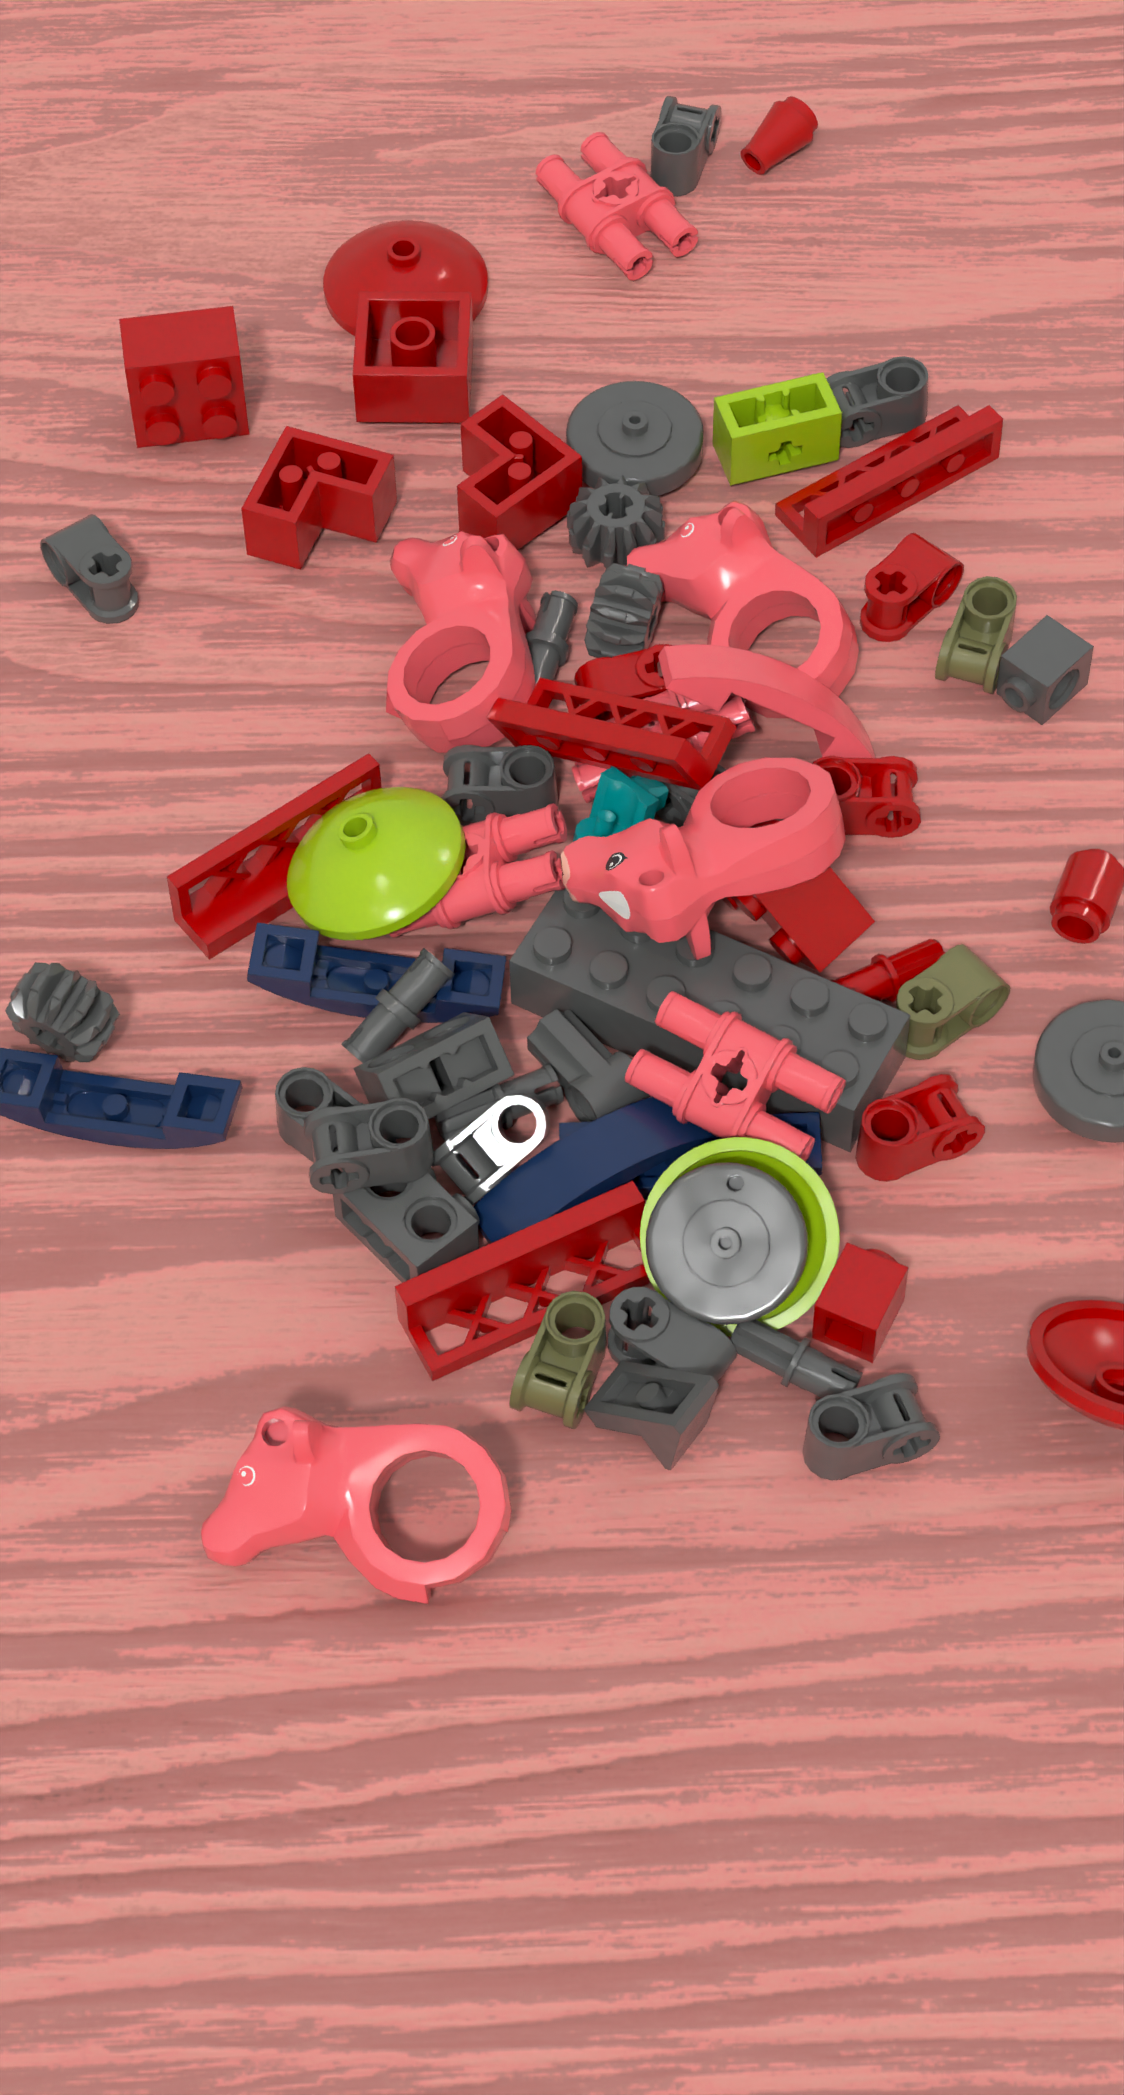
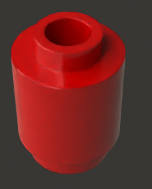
[1050,849,1124,944]

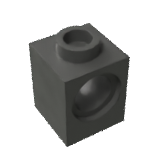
[996,615,1094,725]

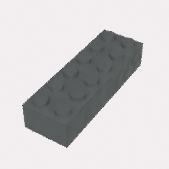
[509,888,910,1152]

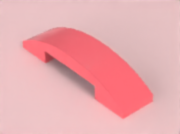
[658,644,876,758]

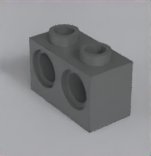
[354,1012,514,1119]
[333,1140,480,1283]

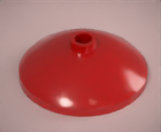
[323,220,488,336]
[1026,1300,1124,1430]

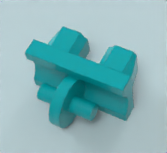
[573,766,669,842]

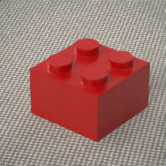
[352,291,474,423]
[119,306,250,448]

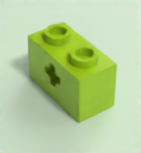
[712,372,842,486]

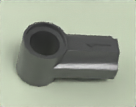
[527,1009,650,1122]

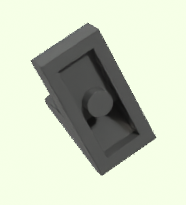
[583,1360,719,1471]

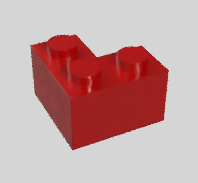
[457,394,582,550]
[241,426,397,570]
[722,819,875,973]

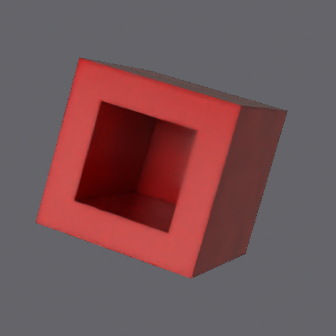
[812,1242,908,1363]

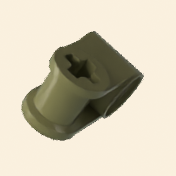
[935,576,1017,694]
[896,944,1010,1060]
[509,1291,607,1429]

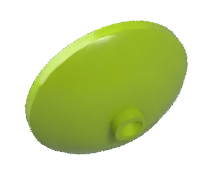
[287,787,466,940]
[640,1137,840,1337]

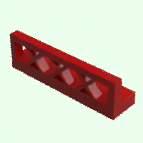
[775,405,1003,558]
[487,678,737,790]
[167,753,382,960]
[395,1181,651,1381]

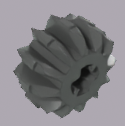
[567,475,665,569]
[584,563,664,658]
[5,962,120,1062]

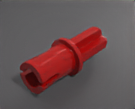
[830,939,945,1002]

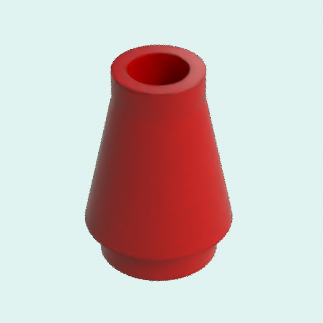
[740,96,818,175]

